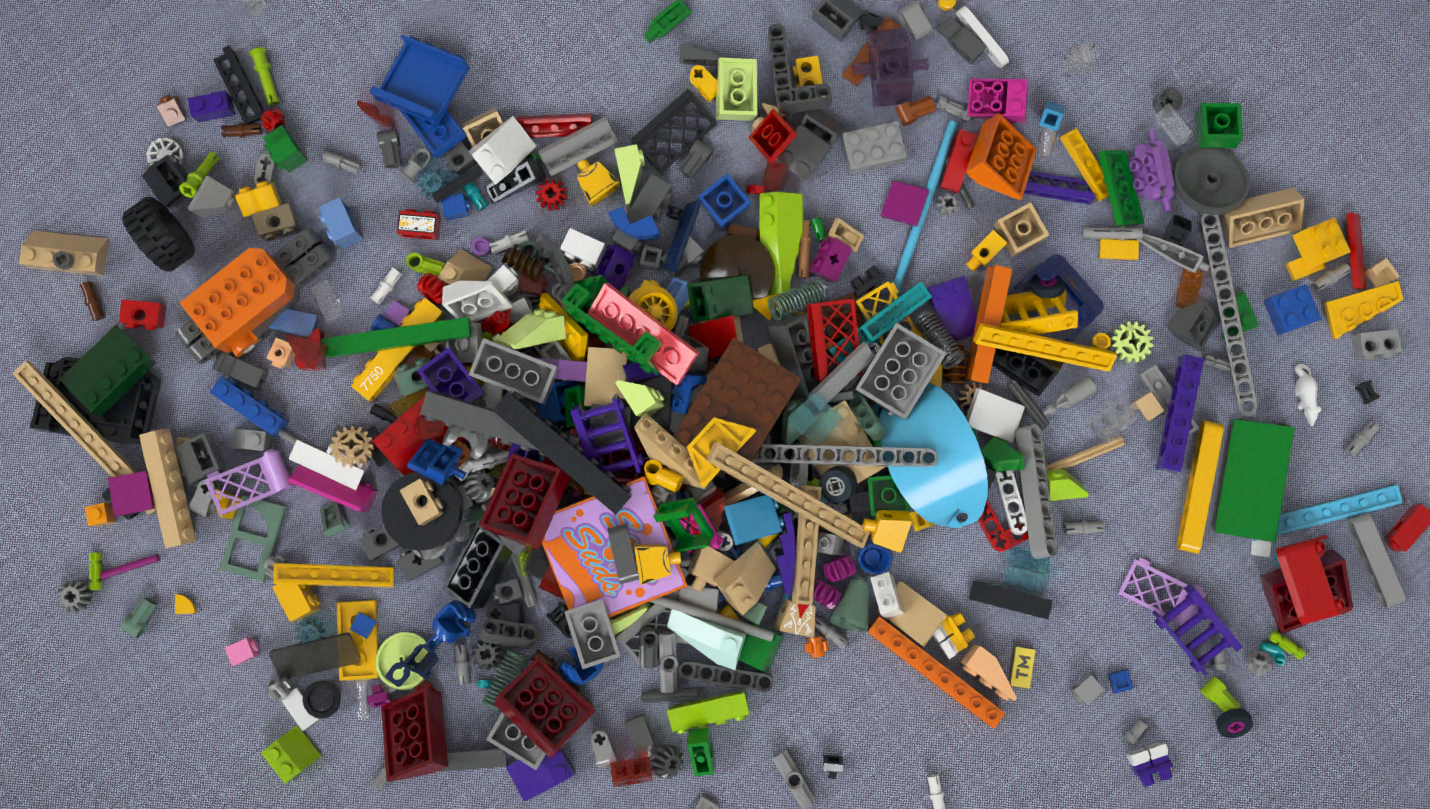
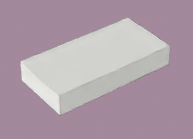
[282,687,320,731]

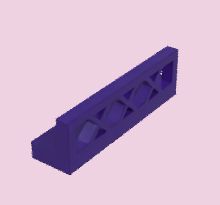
[1024,171,1095,205]

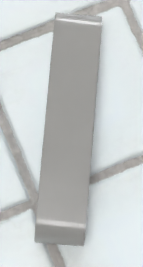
[1347,513,1405,608]

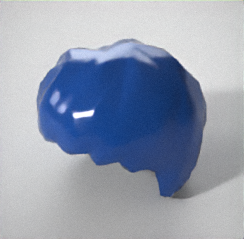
[857,541,893,574]

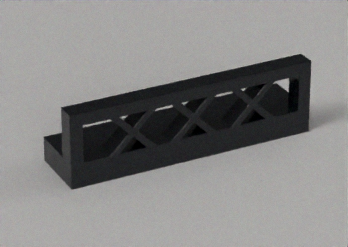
[213,45,265,124]

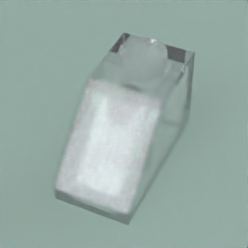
[1154,103,1197,147]

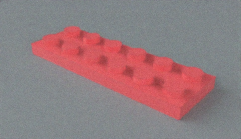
[587,283,699,385]

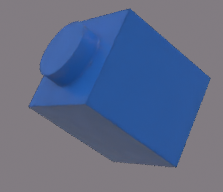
[441,194,471,221]

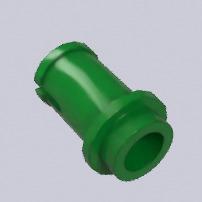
[810,217,828,242]

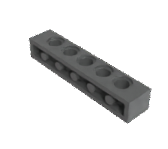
[360,483,477,560]

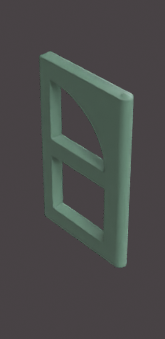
[220,495,287,582]

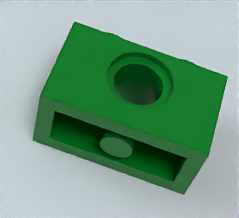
[687,728,716,776]

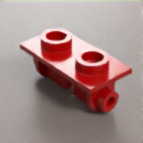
[480,309,511,338]

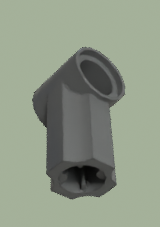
[377,129,402,169]
[679,139,714,179]
[640,627,659,668]

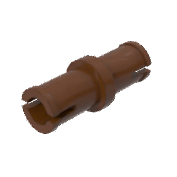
[221,123,262,138]
[79,281,105,321]

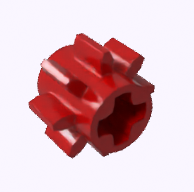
[261,108,285,133]

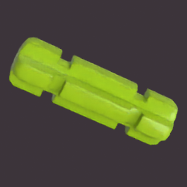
[89,552,102,590]
[1269,630,1306,660]

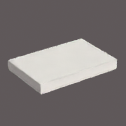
[966,388,1025,443]

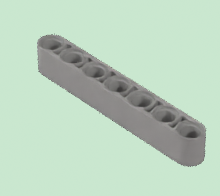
[1015,424,1057,559]

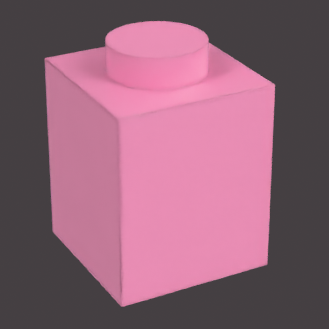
[225,637,259,666]

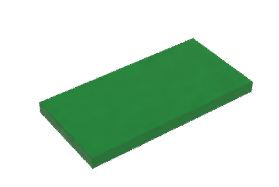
[1214,419,1295,543]

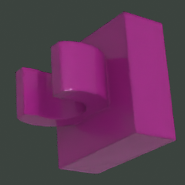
[367,684,392,708]

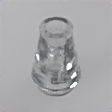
[1040,128,1058,157]

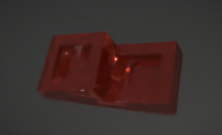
[357,101,395,129]

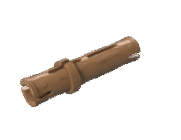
[798,220,812,279]

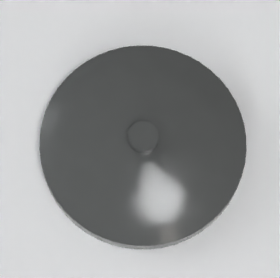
[1172,148,1250,215]

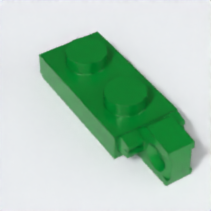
[644,0,691,43]

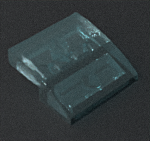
[787,392,843,446]

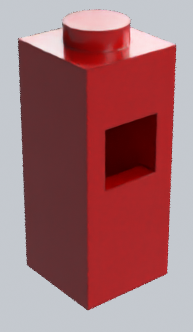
[1383,504,1430,552]

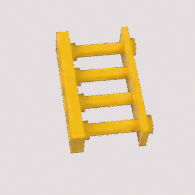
[1000,288,1078,335]

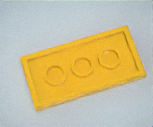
[337,600,380,681]

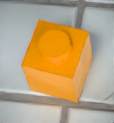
[85,503,116,527]

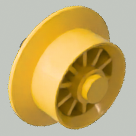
[628,285,678,330]

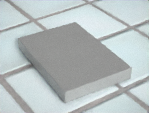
[675,584,720,644]

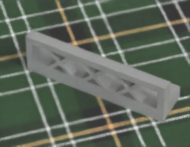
[538,117,618,176]

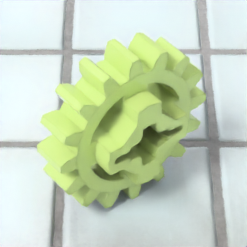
[1111,321,1154,363]

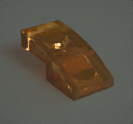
[1175,268,1203,308]

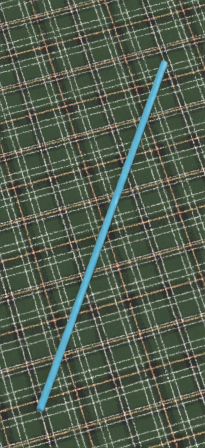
[775,121,958,620]

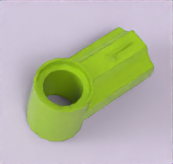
[406,252,446,277]
[1200,676,1241,713]

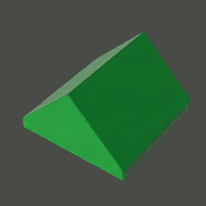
[739,622,784,672]

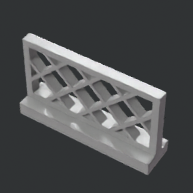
[615,590,680,672]

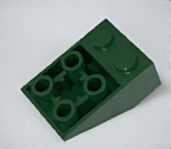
[687,275,754,321]

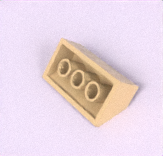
[1220,187,1304,248]
[19,231,109,276]

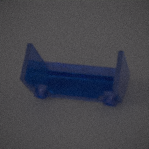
[1013,254,1104,342]

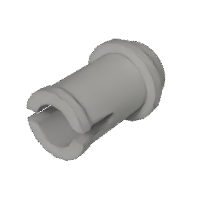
[1211,647,1229,670]
[1124,719,1148,745]

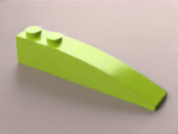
[760,192,804,308]

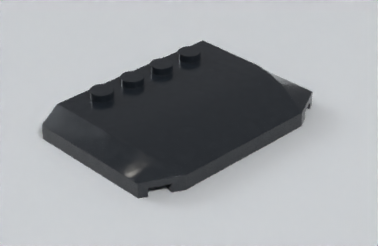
[30,357,161,445]

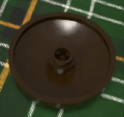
[700,235,775,300]

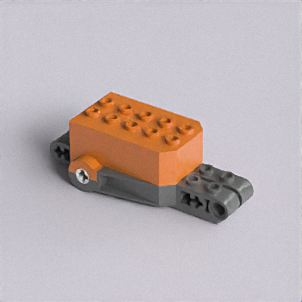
[176,227,336,365]

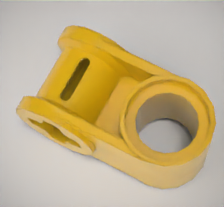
[689,65,717,102]

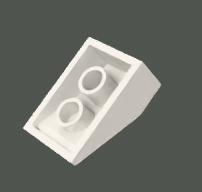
[468,116,536,185]
[442,281,513,323]

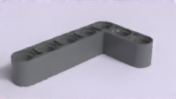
[768,23,832,114]

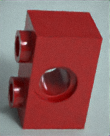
[119,300,166,331]

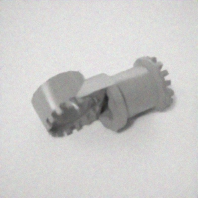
[399,148,432,184]

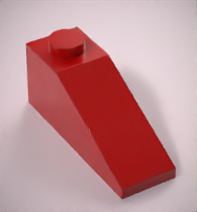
[940,129,978,193]

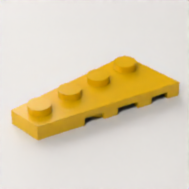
[1323,281,1404,339]
[538,293,588,362]

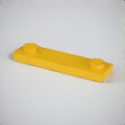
[1060,128,1109,202]

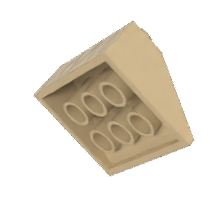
[797,401,885,487]

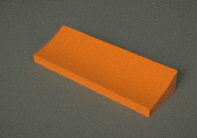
[964,265,1012,384]

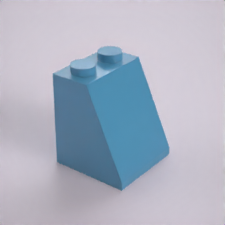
[724,495,785,546]

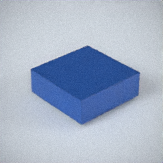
[350,612,377,639]
[1108,669,1134,694]

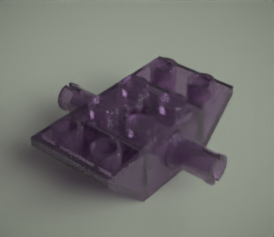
[852,29,929,107]

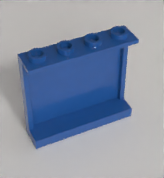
[369,35,470,126]

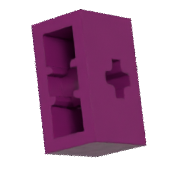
[809,237,852,282]

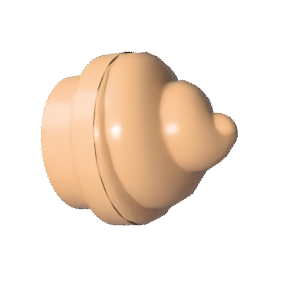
[569,262,586,281]

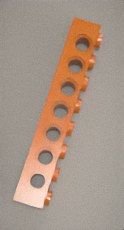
[867,616,1006,729]

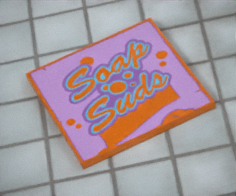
[542,476,687,618]

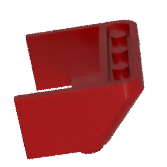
[1276,535,1353,625]

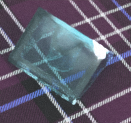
[1002,547,1049,594]

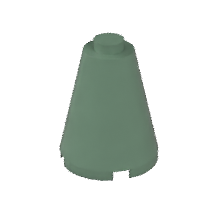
[830,577,869,633]

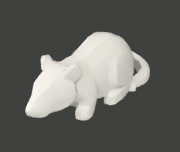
[1295,364,1322,426]

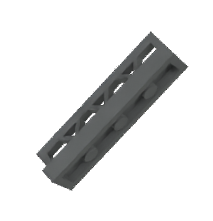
[437,747,507,772]

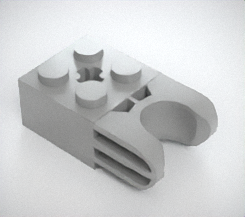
[442,397,489,460]

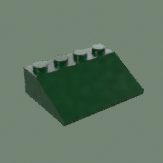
[60,325,157,417]

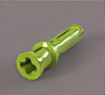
[249,47,280,106]
[179,152,220,198]

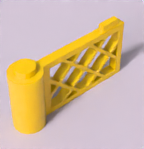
[855,281,927,346]

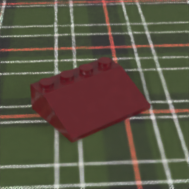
[479,453,570,550]
[1261,549,1353,634]
[494,656,596,759]
[381,687,448,782]

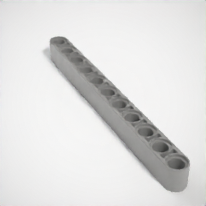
[1201,213,1258,416]
[752,444,938,468]

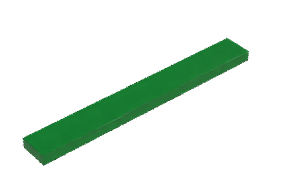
[321,317,471,359]

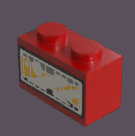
[397,209,440,240]

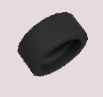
[302,680,341,719]

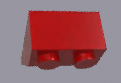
[748,109,797,164]

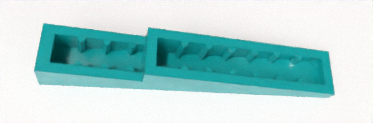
[826,281,932,364]

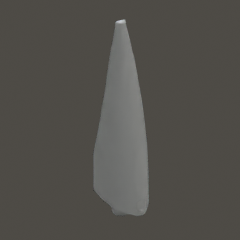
[1137,233,1210,273]

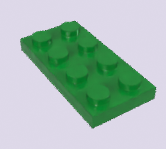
[1098,150,1145,226]

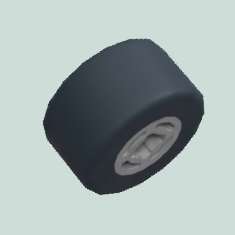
[819,466,857,503]

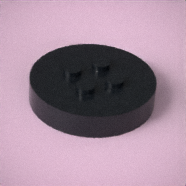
[381,472,463,551]

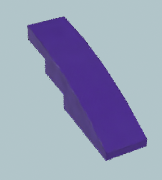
[776,513,796,595]

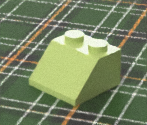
[615,380,665,417]

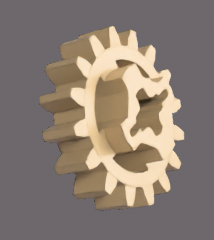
[330,426,374,469]

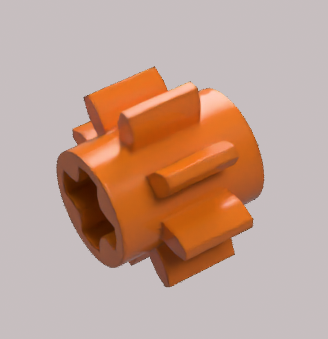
[804,636,829,658]

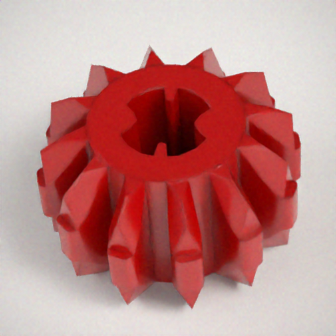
[535,179,568,211]
[416,273,446,304]

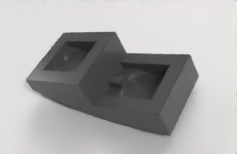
[625,714,657,761]

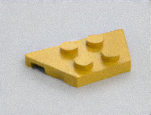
[687,417,756,488]

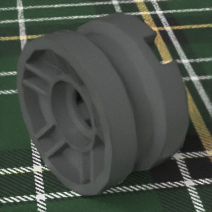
[1153,87,1184,117]

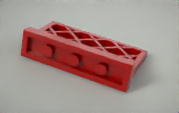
[806,299,863,382]

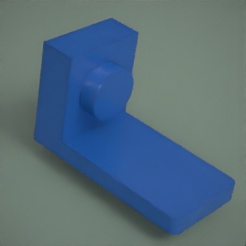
[671,373,707,415]

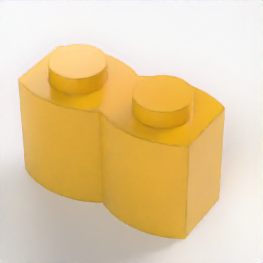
[235,180,282,217]

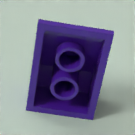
[927,276,977,344]
[417,347,485,403]
[506,748,576,802]

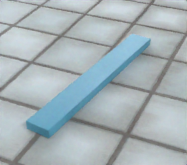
[1253,484,1403,541]

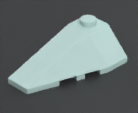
[667,609,746,670]

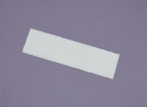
[289,440,364,490]

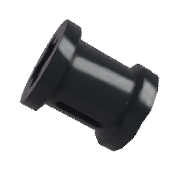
[1354,380,1380,404]

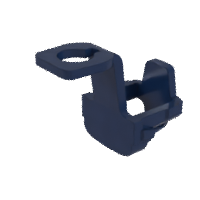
[385,644,439,687]

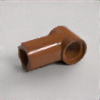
[895,95,936,126]

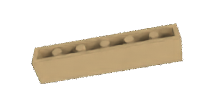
[139,428,196,548]

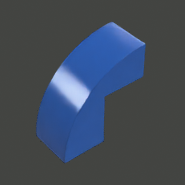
[608,206,660,240]

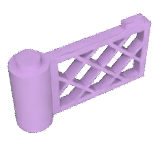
[204,449,294,516]
[1117,557,1206,626]

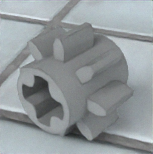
[936,192,960,217]
[651,484,676,505]
[263,554,287,579]
[1246,651,1272,675]
[267,676,291,701]

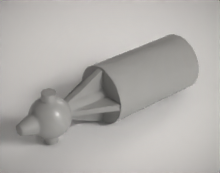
[1043,377,1097,415]

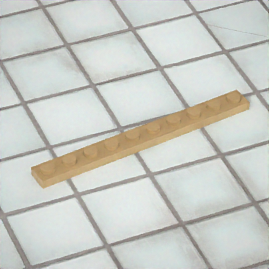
[12,360,156,515]
[706,443,871,548]

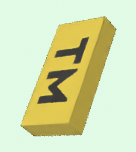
[1009,646,1035,689]

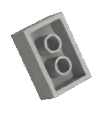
[841,121,907,175]

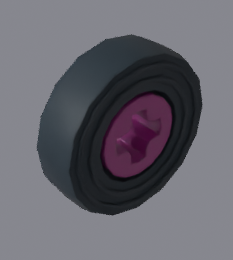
[1031,271,1066,298]
[1216,709,1253,738]

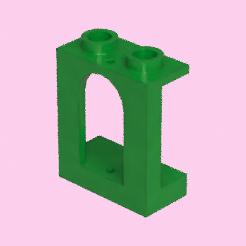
[653,498,714,552]

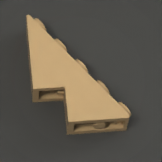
[634,413,710,489]

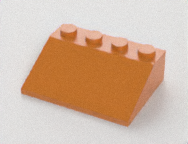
[966,113,1037,200]

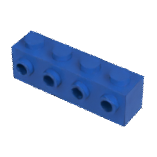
[209,376,290,437]

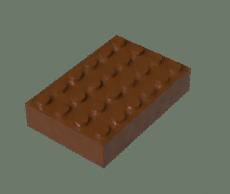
[673,337,802,481]

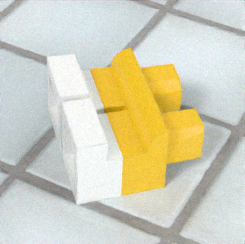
[933,613,975,659]

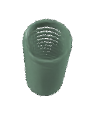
[768,278,829,321]
[482,649,529,713]

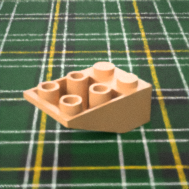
[960,644,1017,701]

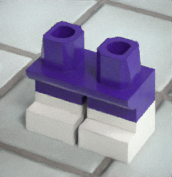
[1126,741,1173,787]

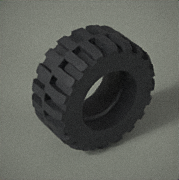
[122,197,195,272]

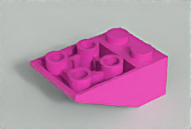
[967,79,1029,123]

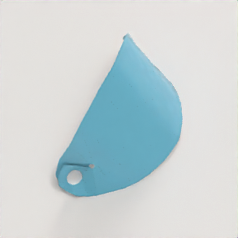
[880,382,988,528]

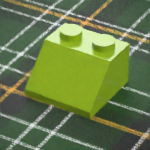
[261,725,322,784]

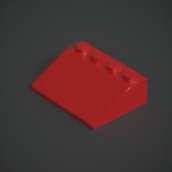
[372,396,467,476]

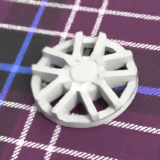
[146,138,184,166]

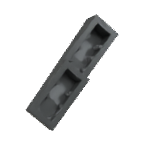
[680,43,730,73]

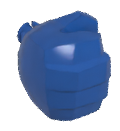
[426,600,476,651]
[559,646,604,686]

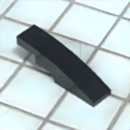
[969,580,1053,620]

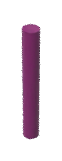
[100,554,159,579]

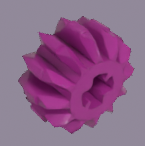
[822,555,856,582]
[813,579,842,609]

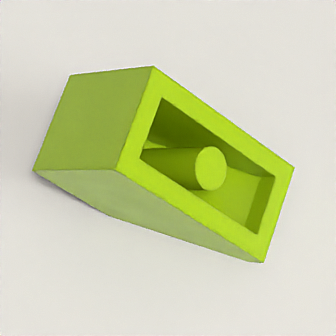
[1047,469,1089,501]

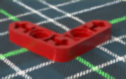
[977,501,1029,552]

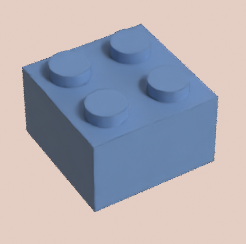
[319,198,364,249]

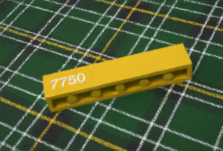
[351,298,446,403]

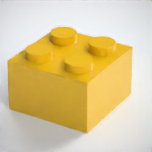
[1292,217,1351,270]
[272,584,321,622]

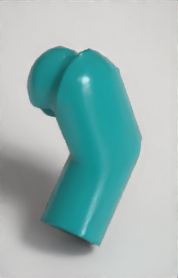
[1259,642,1286,666]

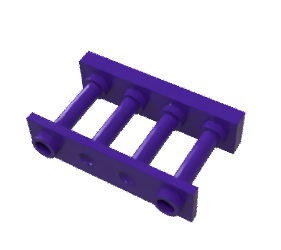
[570,393,645,473]
[1152,584,1242,676]

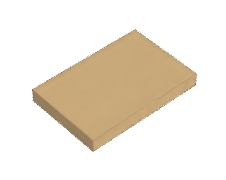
[584,347,627,406]
[877,581,947,647]

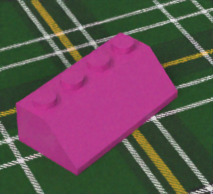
[288,465,378,513]

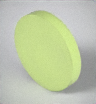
[376,632,431,690]

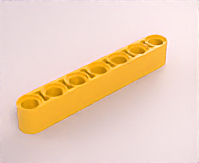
[1177,420,1224,554]

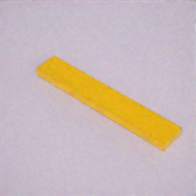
[273,563,394,588]

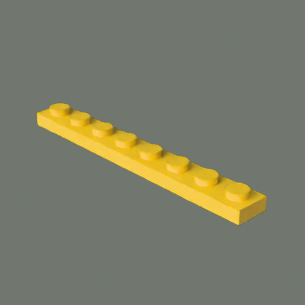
[973,323,1117,372]

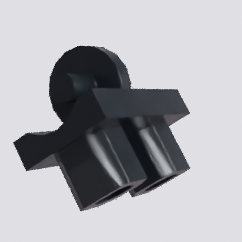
[850,266,886,299]

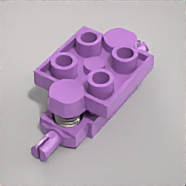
[1128,130,1175,212]

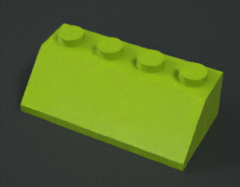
[667,690,749,734]

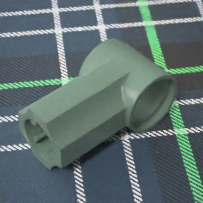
[120,597,158,638]

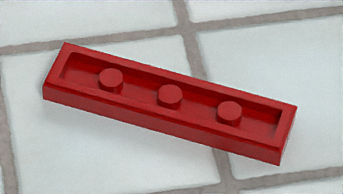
[1346,212,1367,290]

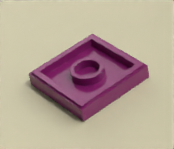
[881,180,929,227]
[108,471,155,516]

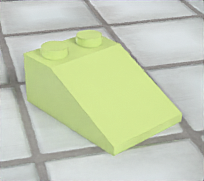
[716,58,757,121]
[615,144,645,211]
[495,309,566,349]

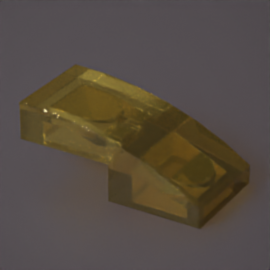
[389,388,428,419]

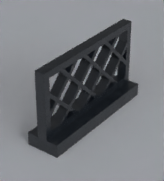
[631,89,717,174]

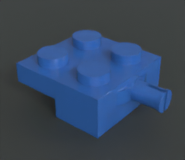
[407,438,467,485]

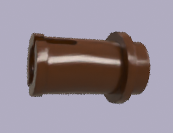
[531,649,557,670]

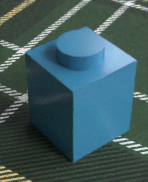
[1039,101,1065,131]

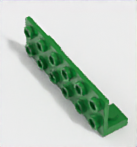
[561,283,662,376]

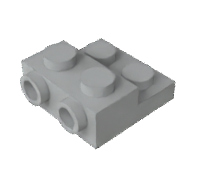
[445,322,482,366]

